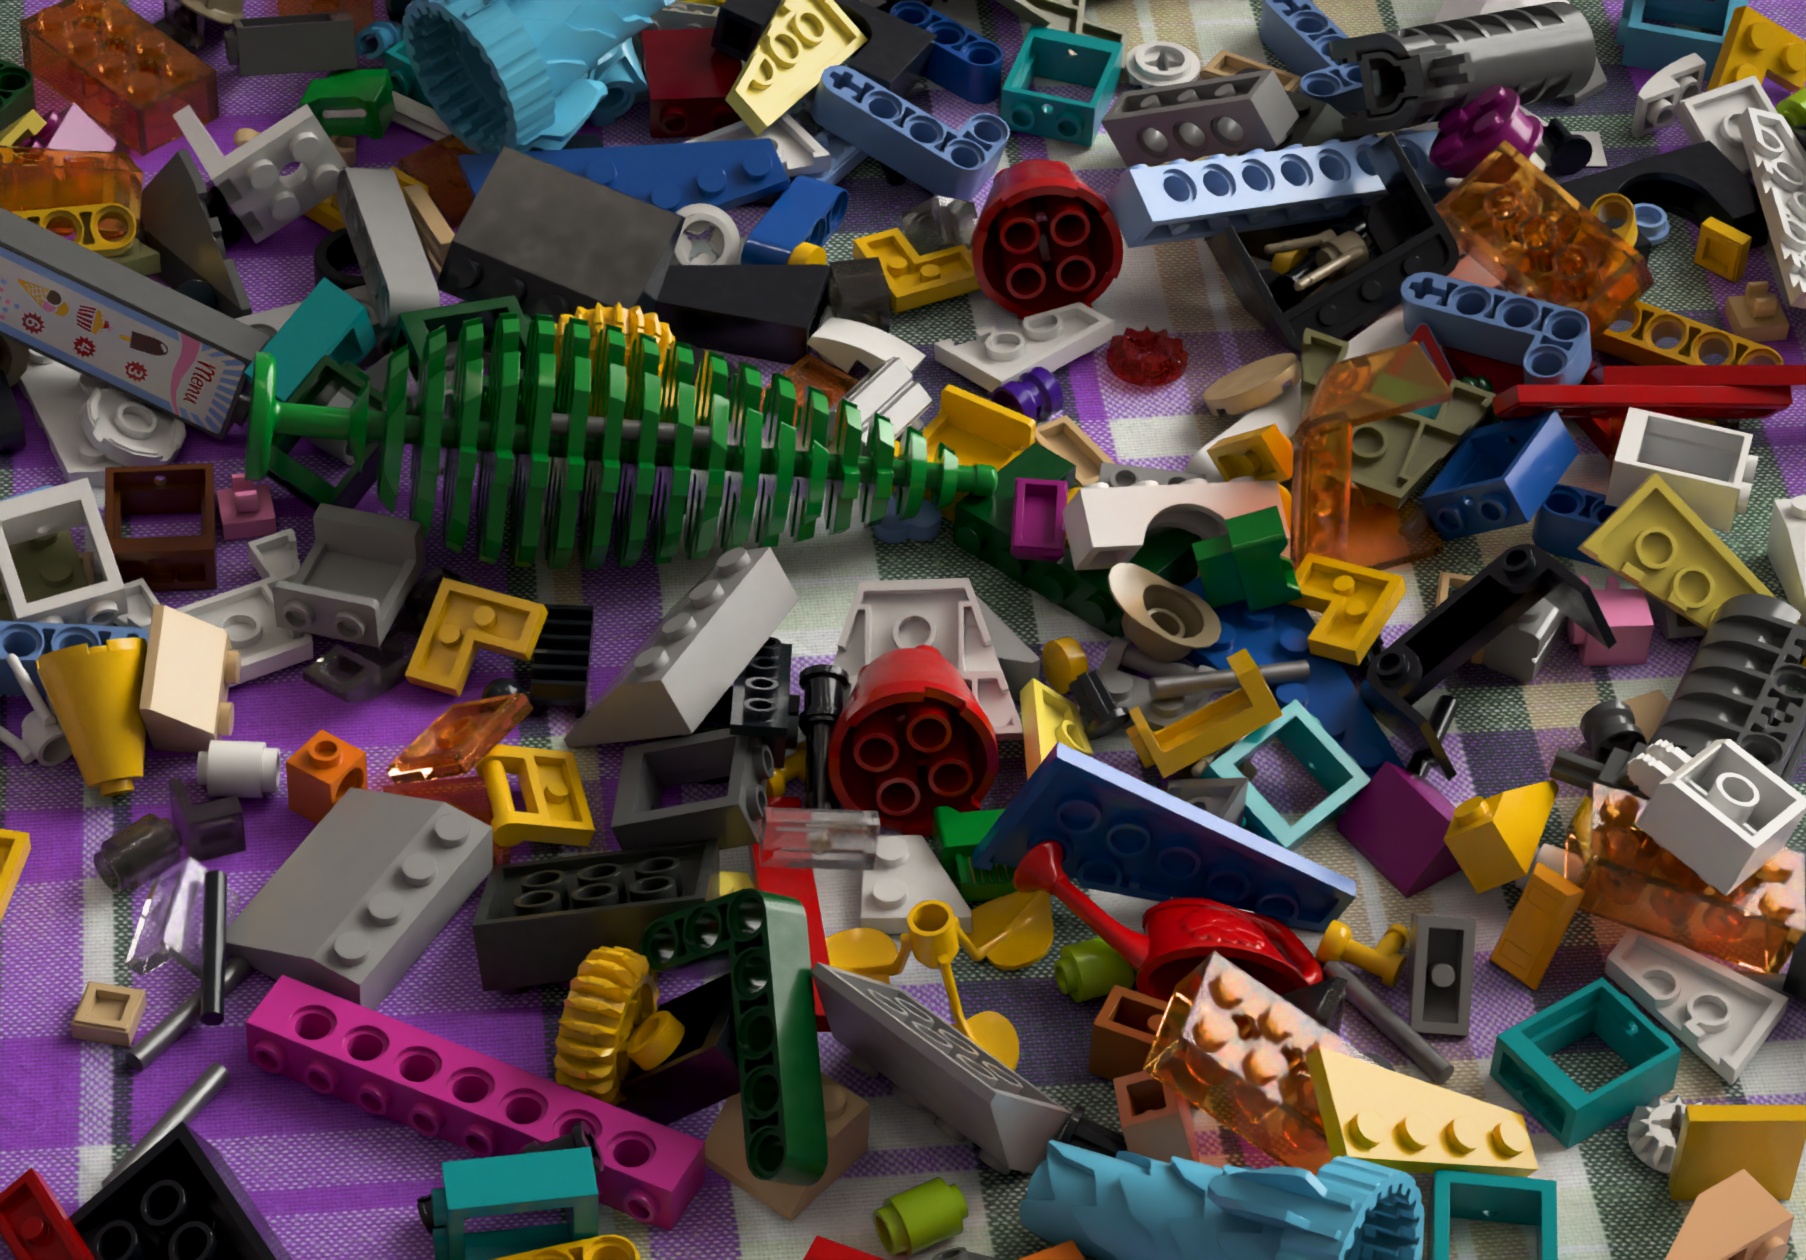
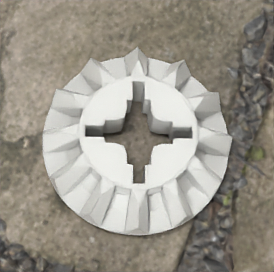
[1124,41,1200,89]
[669,203,740,265]
[1627,1094,1702,1174]

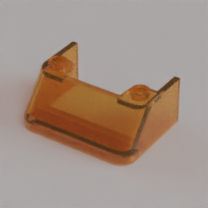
[1290,341,1452,572]

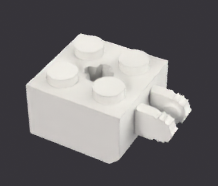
[1626,739,1806,896]

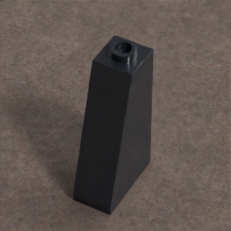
[652,264,831,367]

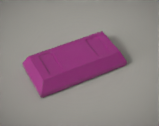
[1010,478,1068,562]

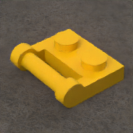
[473,744,595,847]

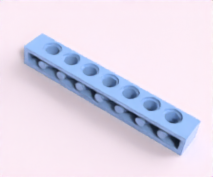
[1105,129,1453,248]

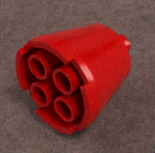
[971,159,1123,320]
[828,645,999,837]

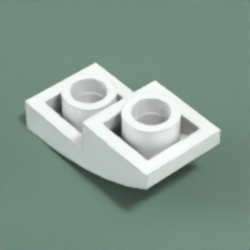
[1631,53,1706,138]
[807,317,926,374]

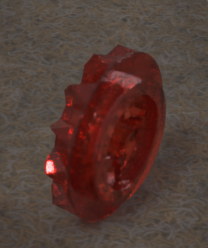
[1106,325,1188,387]

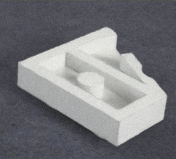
[860,835,972,934]

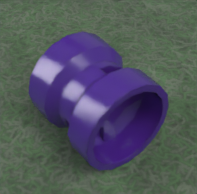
[991,367,1064,422]

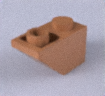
[1113,1063,1200,1164]

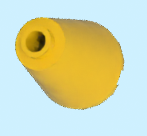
[36,637,147,797]

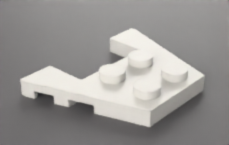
[113,528,314,687]
[833,578,1024,741]

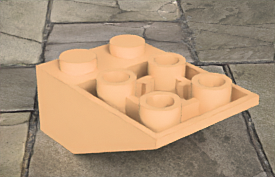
[1665,1169,1794,1260]

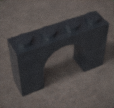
[711,0,937,99]
[1540,140,1769,291]

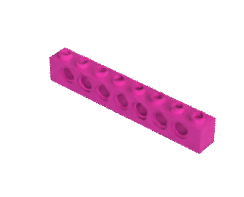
[245,975,705,1231]

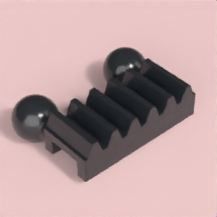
[481,604,594,721]

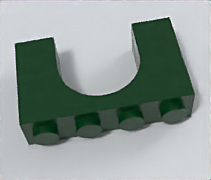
[953,442,1202,638]

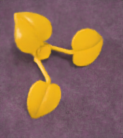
[825,890,1054,1072]

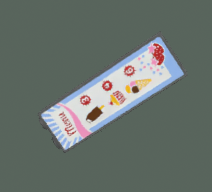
[0,207,270,441]

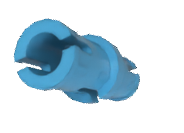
[355,21,404,60]

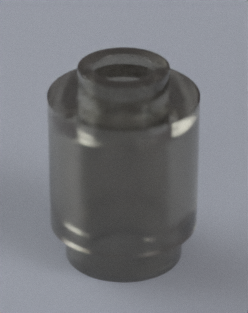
[93,813,182,893]

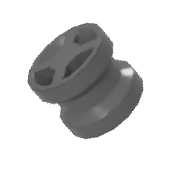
[1580,700,1647,764]

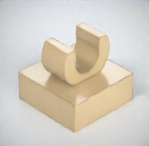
[1724,281,1790,342]

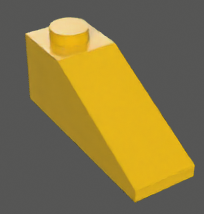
[1444,779,1559,894]

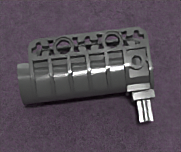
[1328,1,1596,138]
[1549,594,1806,874]

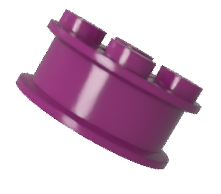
[1429,84,1543,197]

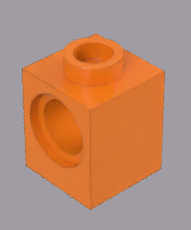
[286,729,368,824]

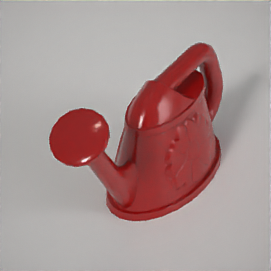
[1013,840,1323,1033]

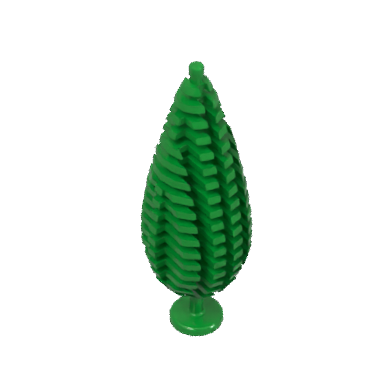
[245,312,998,569]

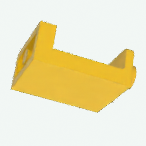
[891,384,1036,521]
[1125,648,1283,779]

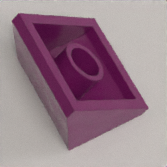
[1336,761,1462,899]

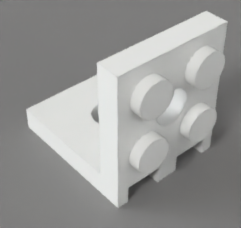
[173,104,348,244]

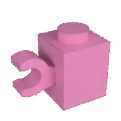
[1567,575,1654,666]

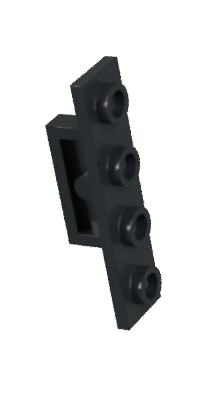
[730,637,800,769]

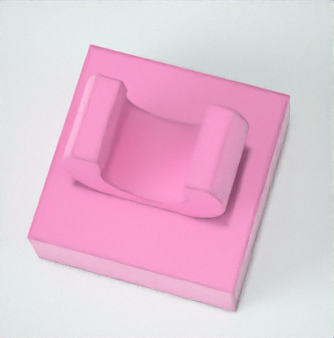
[216,473,277,541]

